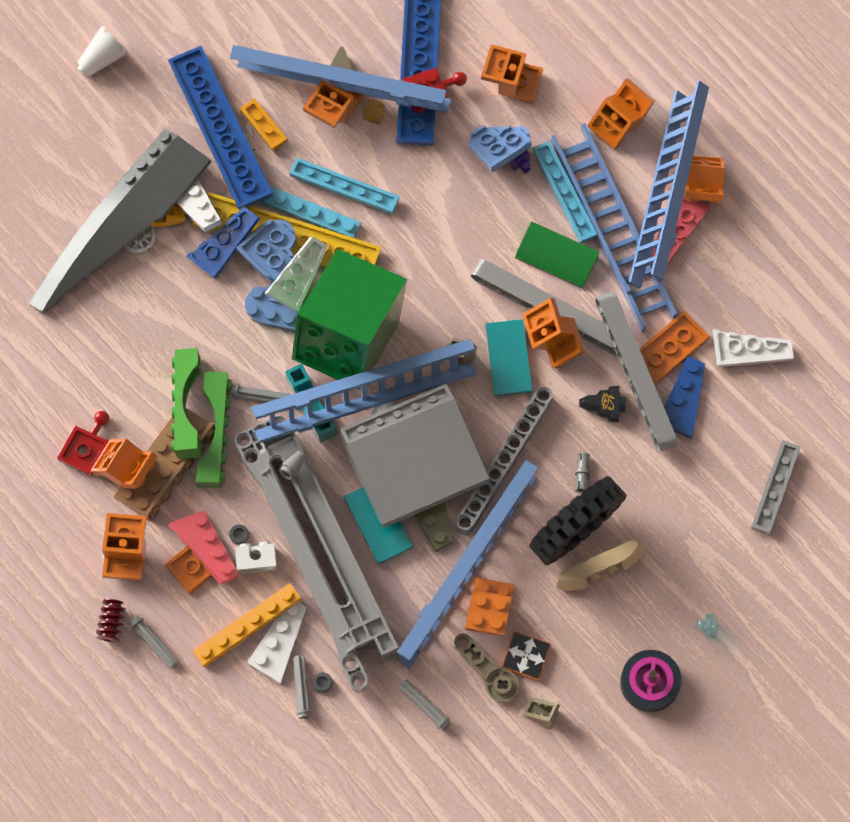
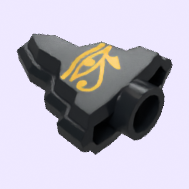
[579,386,626,423]

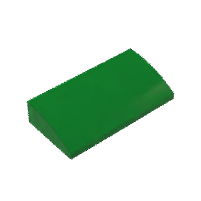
[515,221,599,289]

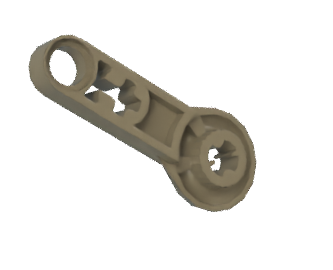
[454,633,520,702]

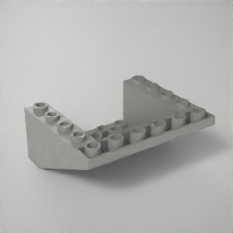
[340,384,490,528]

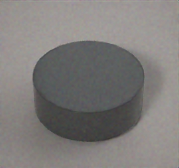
[229,524,249,545]
[312,672,332,693]

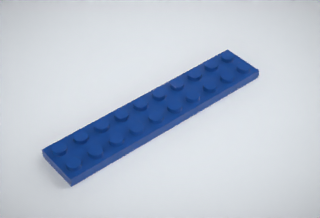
[397,0,441,146]
[168,46,273,211]

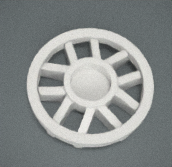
[124,227,156,253]

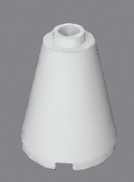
[77,26,128,76]

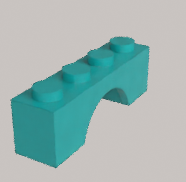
[285,364,337,443]

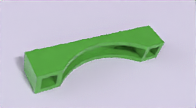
[171,348,201,459]
[196,372,232,488]

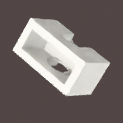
[235,541,277,575]

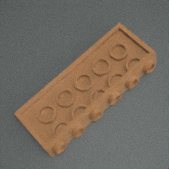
[114,408,216,521]

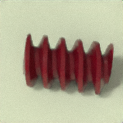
[96,599,126,642]

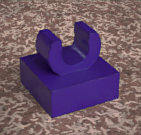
[510,150,531,174]

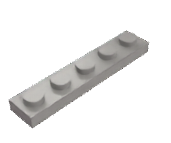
[751,440,801,535]

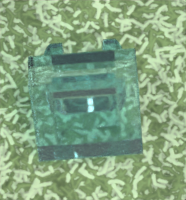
[696,614,719,639]

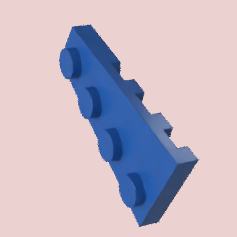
[186,207,260,279]
[664,356,705,439]

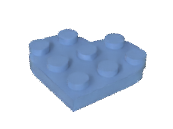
[469,125,532,172]
[236,220,296,282]
[245,281,305,332]

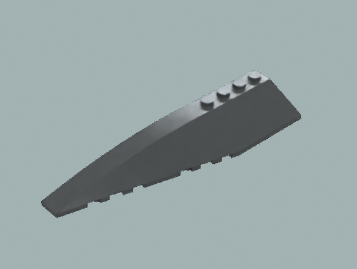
[29,129,211,313]

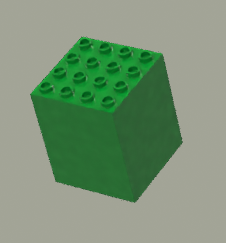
[292,249,407,390]

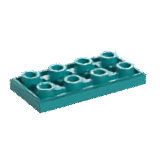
[485,319,532,397]
[343,488,413,565]

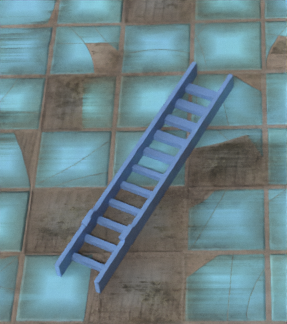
[230,45,451,113]
[628,81,709,289]
[551,123,677,332]
[251,339,476,443]
[397,460,538,669]

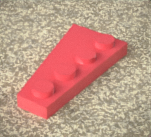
[650,196,711,263]
[169,510,239,585]

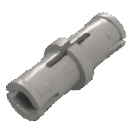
[575,452,590,493]

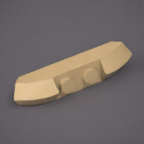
[556,540,646,591]

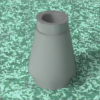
[279,451,306,480]

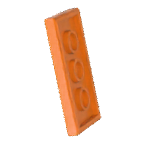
[640,311,710,386]

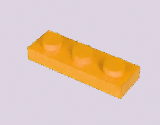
[240,98,287,151]

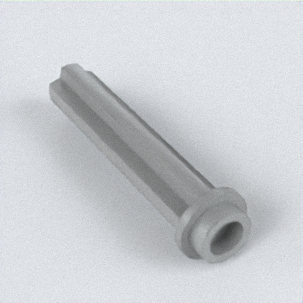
[231,384,292,402]
[129,616,178,669]
[293,656,312,719]
[399,680,451,730]

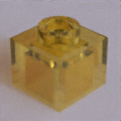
[362,99,385,125]

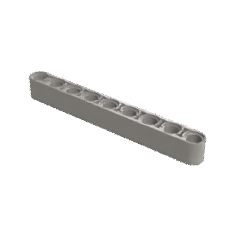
[470,259,617,355]
[595,291,678,452]
[457,387,552,535]

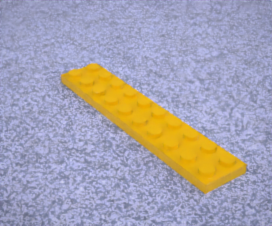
[192,191,381,269]

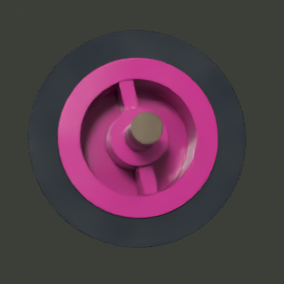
[620,650,681,712]

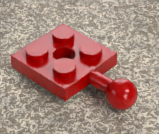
[402,68,467,113]
[57,411,110,477]

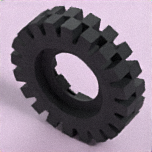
[529,476,627,566]

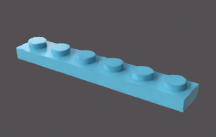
[532,141,597,244]
[289,157,399,215]
[259,186,361,238]

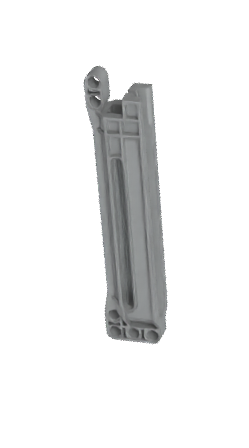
[235,416,399,693]

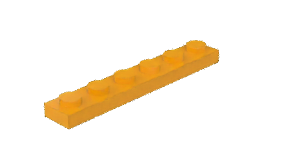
[193,583,302,668]

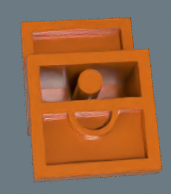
[481,44,543,103]
[587,78,655,149]
[303,79,364,129]
[684,155,725,204]
[522,298,585,369]
[91,439,157,488]
[102,513,147,581]
[465,577,514,637]

